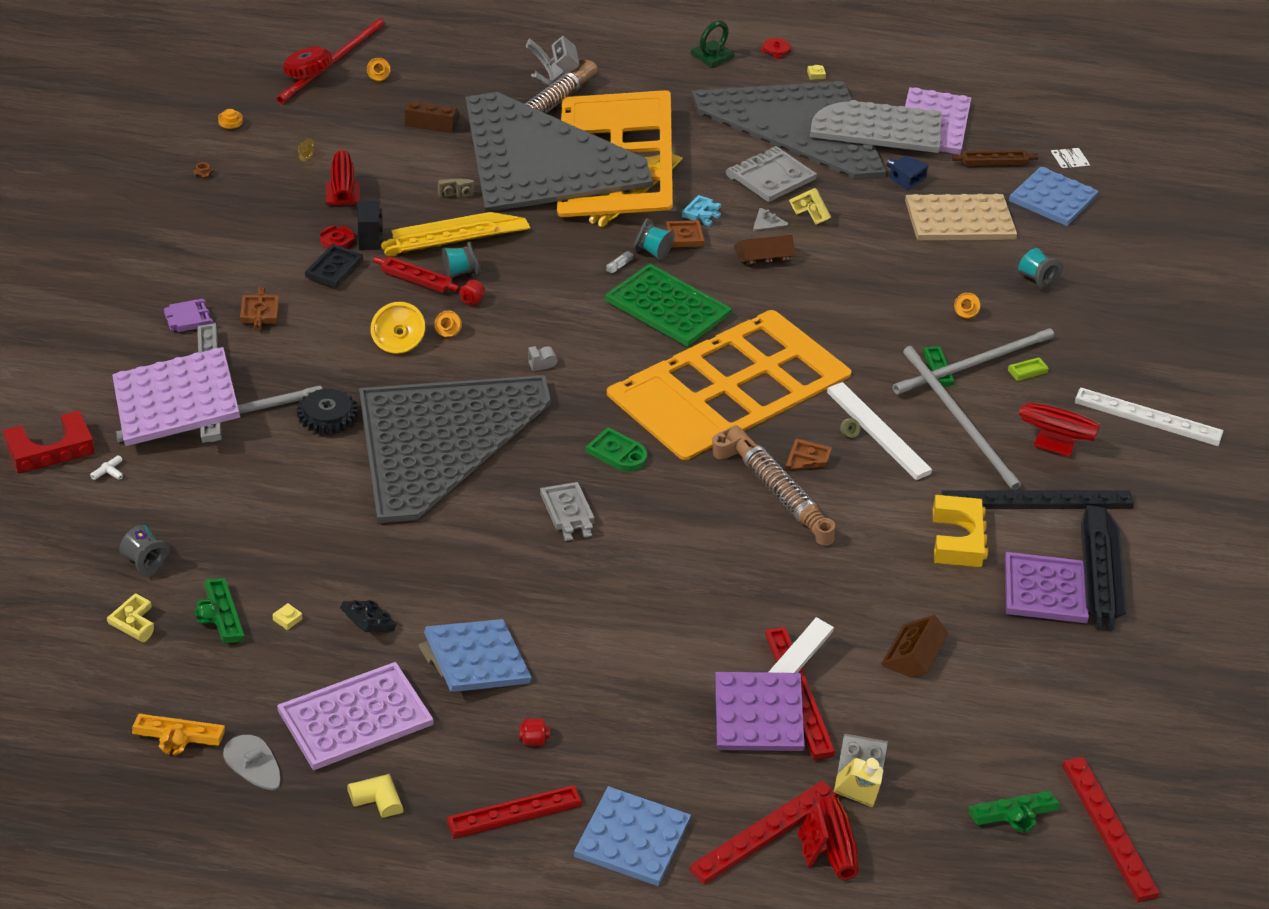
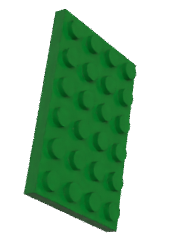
[605,263,732,347]

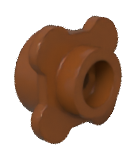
[193,162,213,177]

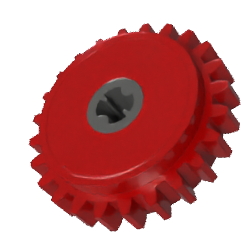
[282,47,333,79]

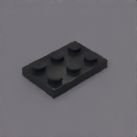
[305,244,363,288]

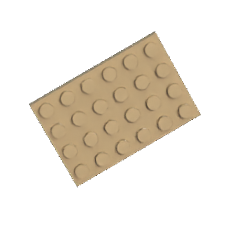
[905,194,1017,240]

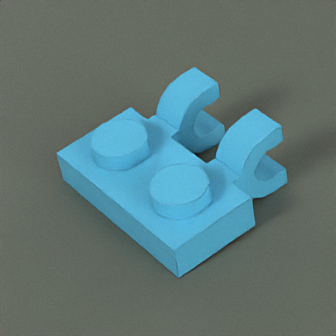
[682,195,721,227]

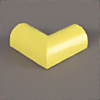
[789,188,831,225]
[107,593,154,643]
[347,774,403,818]

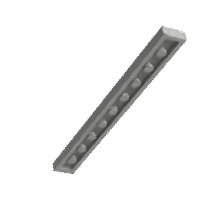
[197,323,222,443]

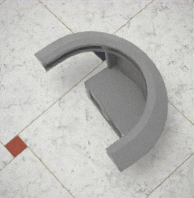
[526,36,580,87]

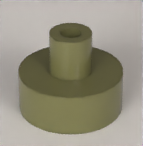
[840,419,860,438]

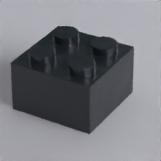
[357,201,383,250]

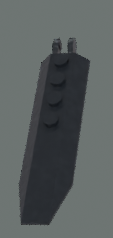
[1081,505,1127,631]

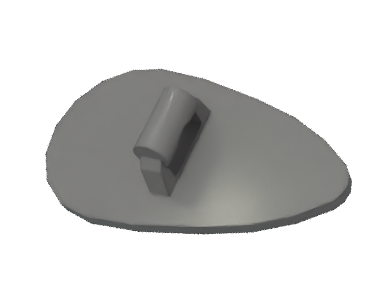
[223,735,280,791]

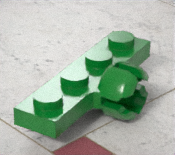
[195,578,244,643]
[968,791,1059,833]

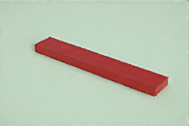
[447,785,582,839]

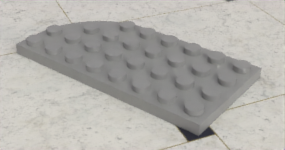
[810,100,942,153]

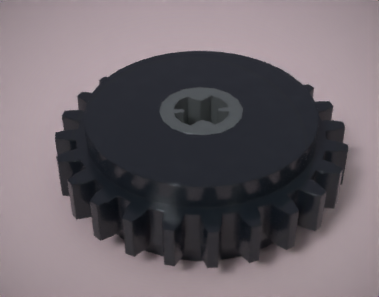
[297,388,358,435]

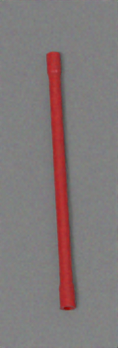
[276,18,385,104]

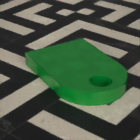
[585,427,647,471]

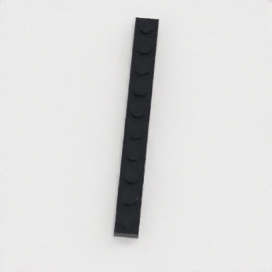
[941,490,1134,509]

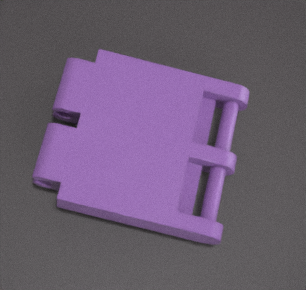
[164,299,214,332]

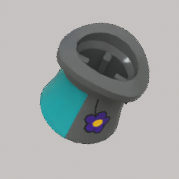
[633,218,675,261]
[442,242,480,279]
[1018,248,1063,289]
[119,525,170,577]

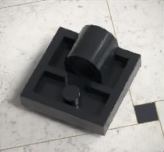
[340,600,397,632]

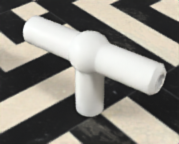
[90,455,123,480]

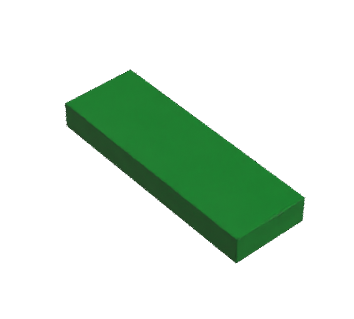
[923,347,955,387]

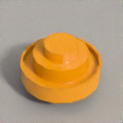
[367,58,390,82]
[218,109,243,129]
[954,293,981,319]
[435,311,462,338]

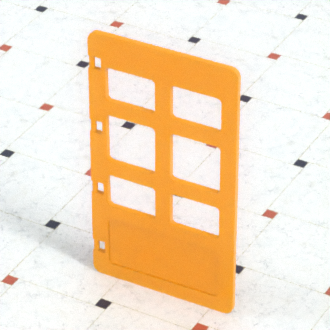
[557,90,673,217]
[607,310,851,460]

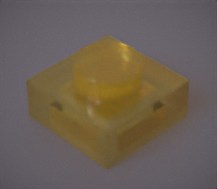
[298,138,314,161]

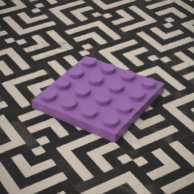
[1005,552,1089,623]
[715,672,804,751]

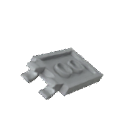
[540,482,594,541]

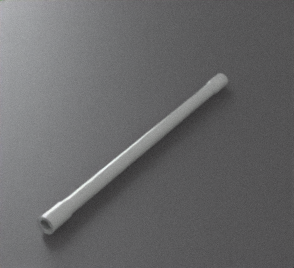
[893,328,1054,394]
[903,346,1021,490]
[116,385,322,443]

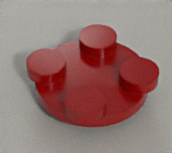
[761,38,792,59]

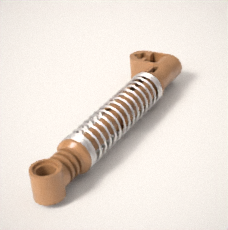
[525,59,598,113]
[712,425,835,546]

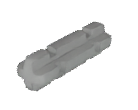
[606,251,633,274]

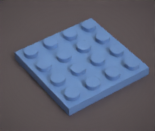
[1009,167,1099,226]
[424,619,532,692]
[574,786,691,887]

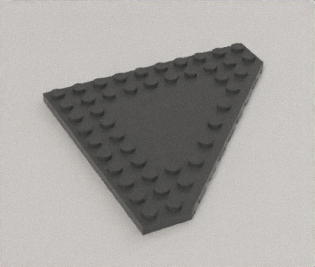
[691,81,886,179]
[465,92,653,212]
[359,375,550,523]

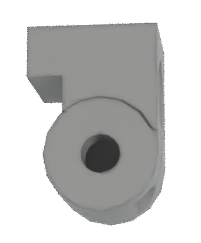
[528,346,558,371]

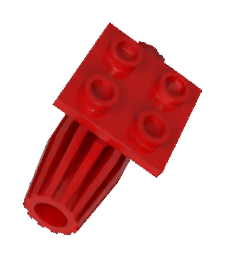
[326,150,360,206]
[1019,402,1100,457]
[798,795,859,880]

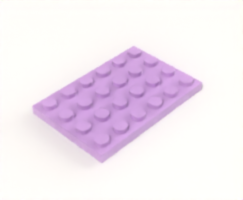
[905,87,971,155]
[277,662,433,771]

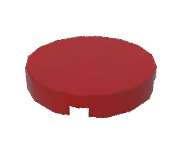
[320,226,355,249]

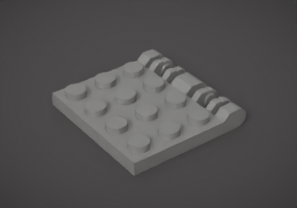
[726,146,817,202]

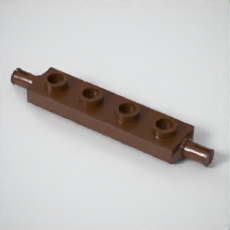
[952,150,1039,166]

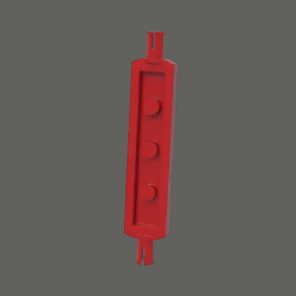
[373,256,460,293]

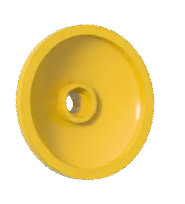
[371,302,426,354]

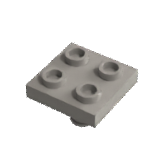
[837,734,888,774]

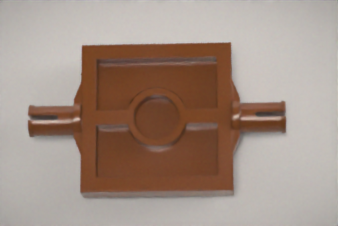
[240,286,279,331]

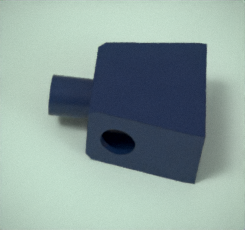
[887,156,929,191]

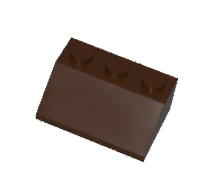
[405,101,460,133]
[734,235,795,265]
[881,615,948,677]

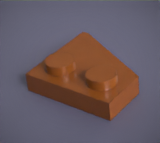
[785,438,832,471]

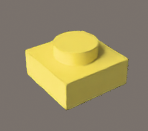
[807,65,826,80]
[273,603,303,630]

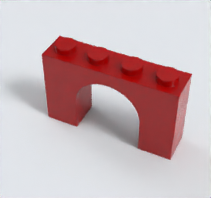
[3,411,95,474]

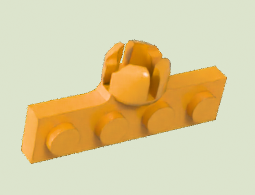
[132,714,225,756]

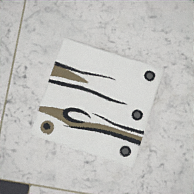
[1051,148,1090,168]

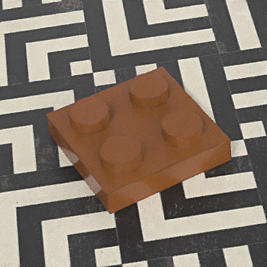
[665,220,705,248]

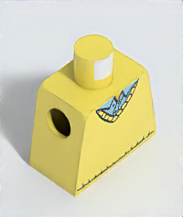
[834,758,883,807]

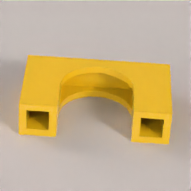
[932,495,988,567]

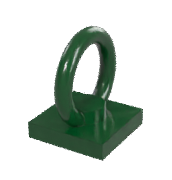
[691,20,735,68]

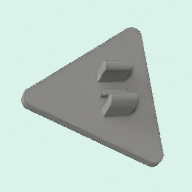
[753,208,788,231]

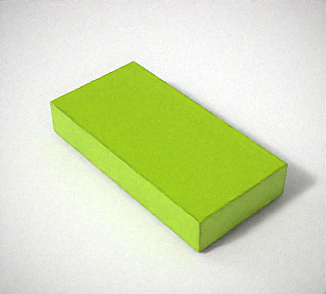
[1008,357,1049,381]

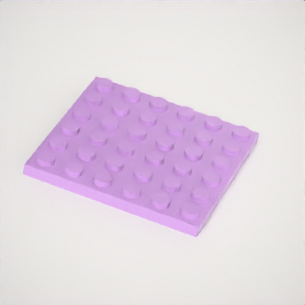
[112,347,240,446]

